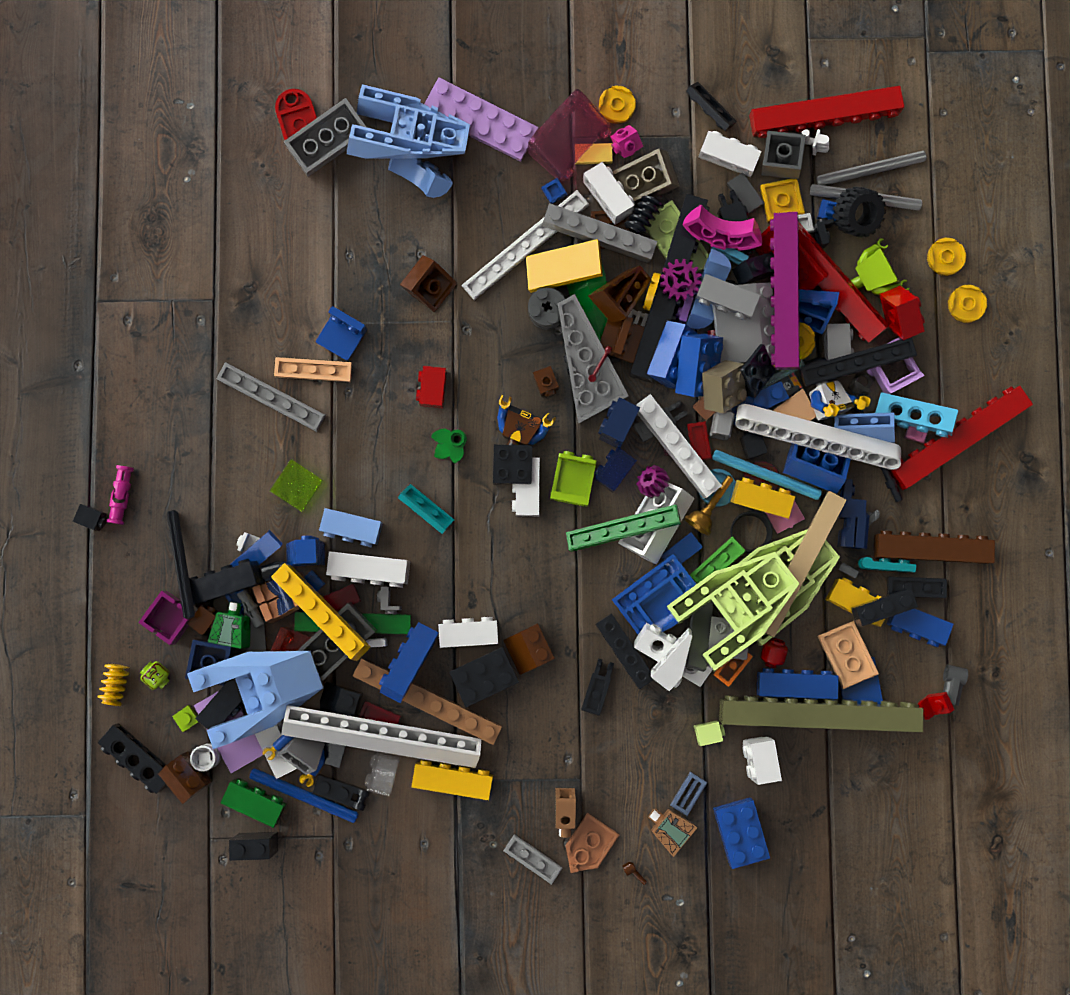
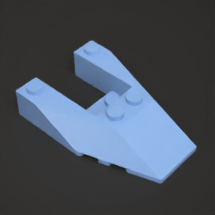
[347,84,470,159]
[187,651,323,749]

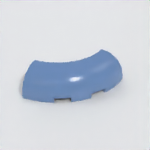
[388,158,453,198]
[686,249,731,329]

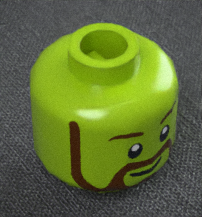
[140,661,170,690]

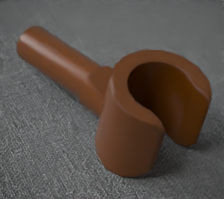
[622,862,647,885]

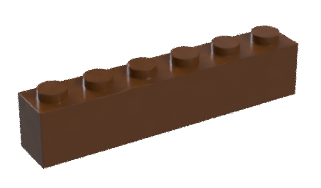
[874,531,995,564]

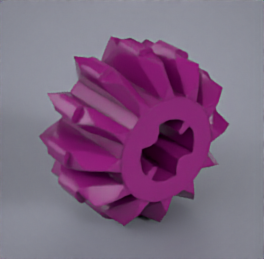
[636,465,670,498]

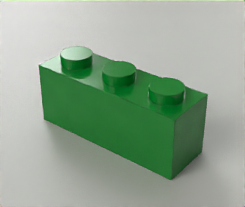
[221,778,287,828]

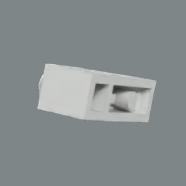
[651,627,692,691]

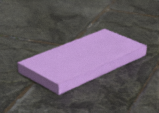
[193,692,263,773]

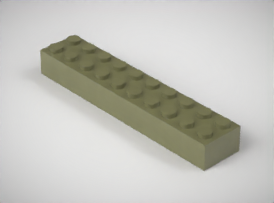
[719,695,923,732]

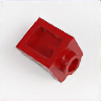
[918,692,954,720]

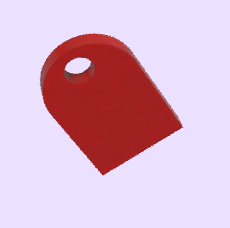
[275,89,317,140]

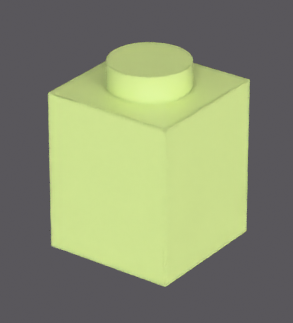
[694,721,725,746]

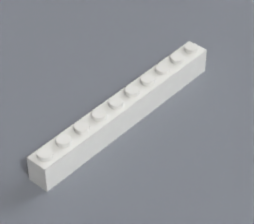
[281,705,482,768]

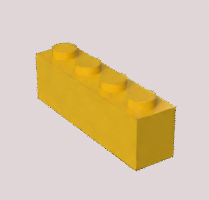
[411,759,493,800]

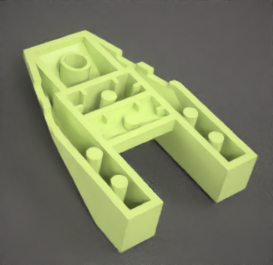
[739,529,840,646]
[667,552,799,672]

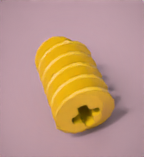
[98,664,130,706]

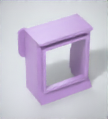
[866,337,925,394]

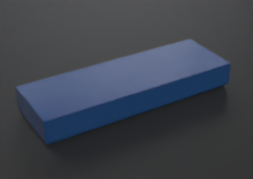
[229,530,283,567]

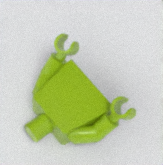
[850,238,909,295]

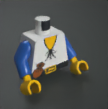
[809,381,871,421]

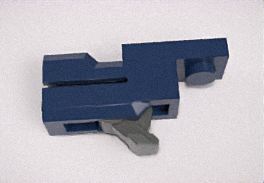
[837,479,880,549]

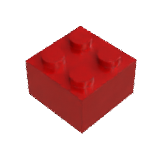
[879,286,925,340]

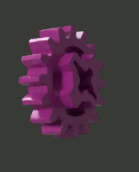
[660,259,702,302]

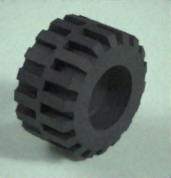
[832,186,886,238]

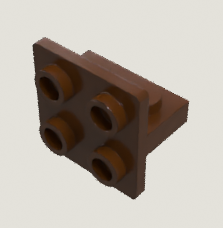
[600,317,644,363]

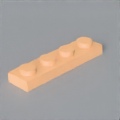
[274,357,352,382]

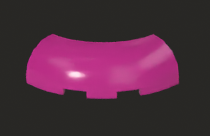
[683,204,762,251]

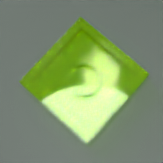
[270,459,324,512]

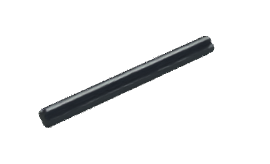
[167,510,195,619]

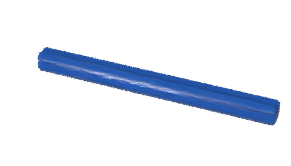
[249,769,358,823]

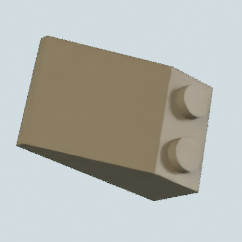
[612,148,679,204]

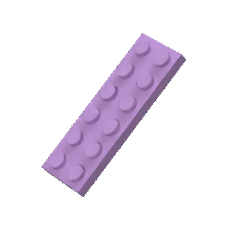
[424,77,538,162]

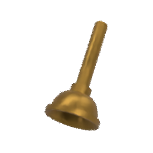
[684,475,733,536]

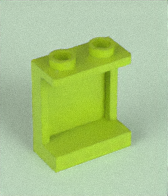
[550,451,597,507]

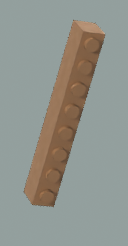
[353,658,502,745]

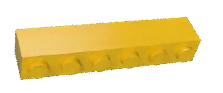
[271,563,371,661]

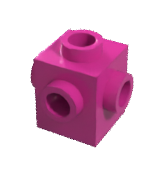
[610,125,643,158]

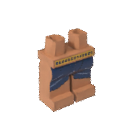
[252,572,306,623]

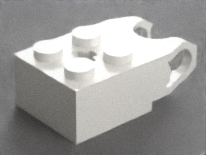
[743,737,782,785]

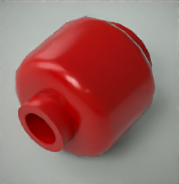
[760,638,788,668]

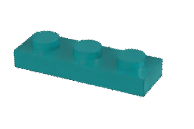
[398,484,454,534]

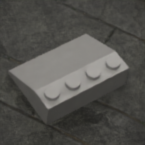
[713,283,775,363]

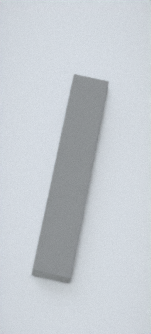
[216,362,326,432]

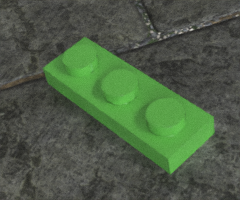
[690,536,746,584]

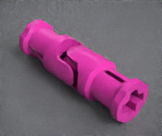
[106,465,134,525]

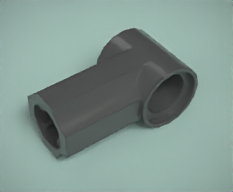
[943,664,968,706]

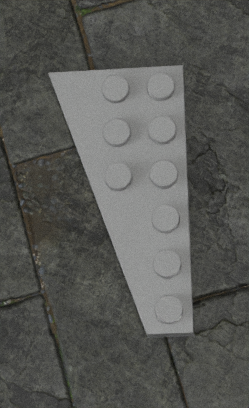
[557,294,629,423]

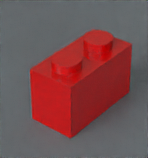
[416,366,447,409]

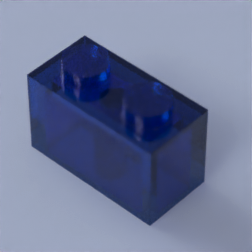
[594,447,637,493]

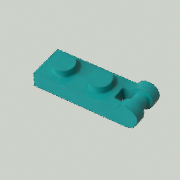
[858,557,916,573]

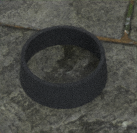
[730,511,773,553]

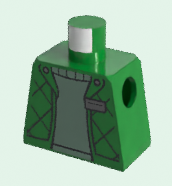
[208,602,250,649]

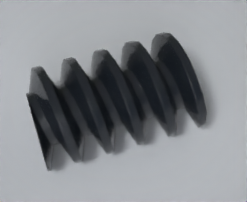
[624,196,664,236]

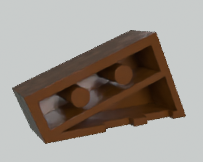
[588,265,651,323]

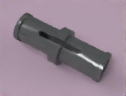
[237,588,266,628]

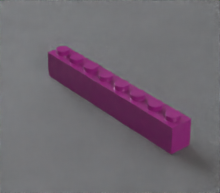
[770,212,800,370]

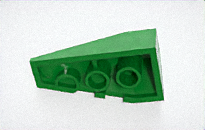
[567,264,608,341]

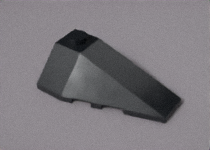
[320,682,363,768]

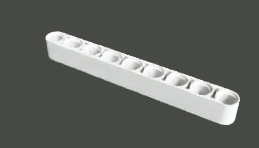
[736,404,901,469]

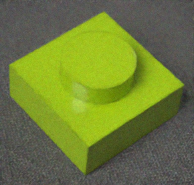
[172,705,198,732]

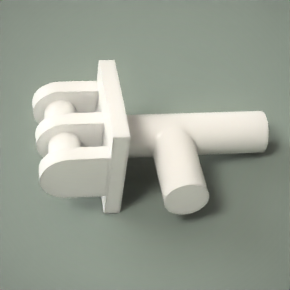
[802,129,829,156]

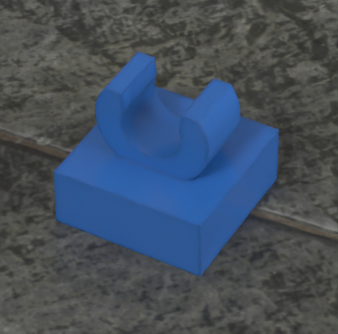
[817,199,837,220]

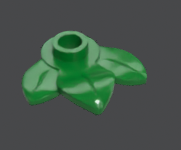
[431,428,467,463]

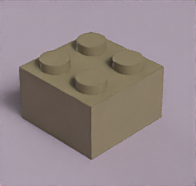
[702,360,747,414]

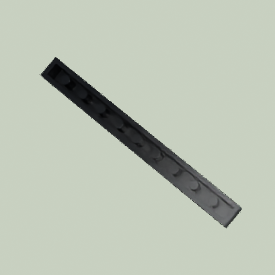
[630,194,710,383]

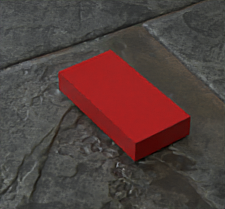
[687,421,712,461]

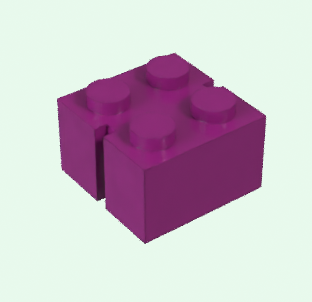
[138,591,196,645]

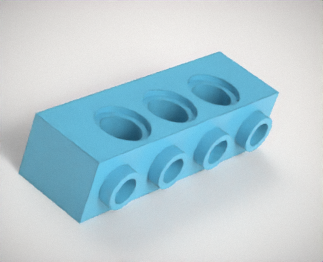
[875,392,958,437]

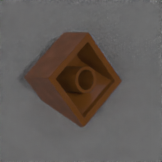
[400,255,457,312]
[503,623,555,675]
[158,751,212,804]

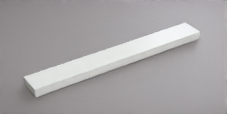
[462,190,589,300]

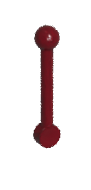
[588,346,612,382]

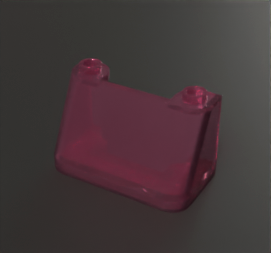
[528,89,612,183]

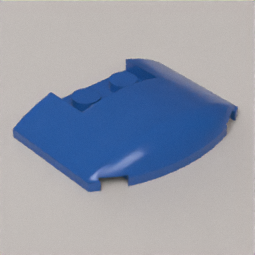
[612,554,696,634]

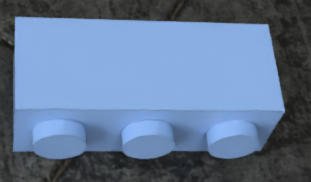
[319,508,383,547]

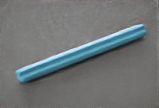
[712,450,822,500]

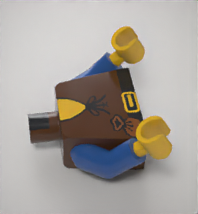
[497,395,556,445]

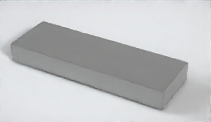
[503,834,563,885]

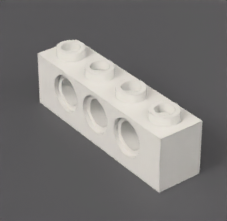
[634,622,713,687]

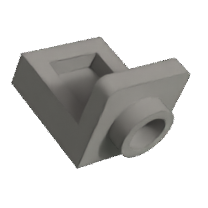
[377,587,402,614]

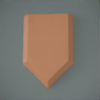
[565,813,619,873]

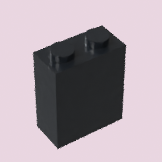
[229,832,278,861]

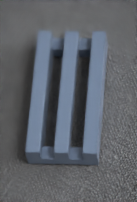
[670,772,707,816]

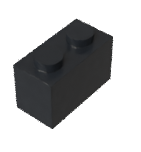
[732,252,774,285]

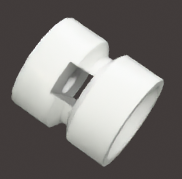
[190,743,221,771]

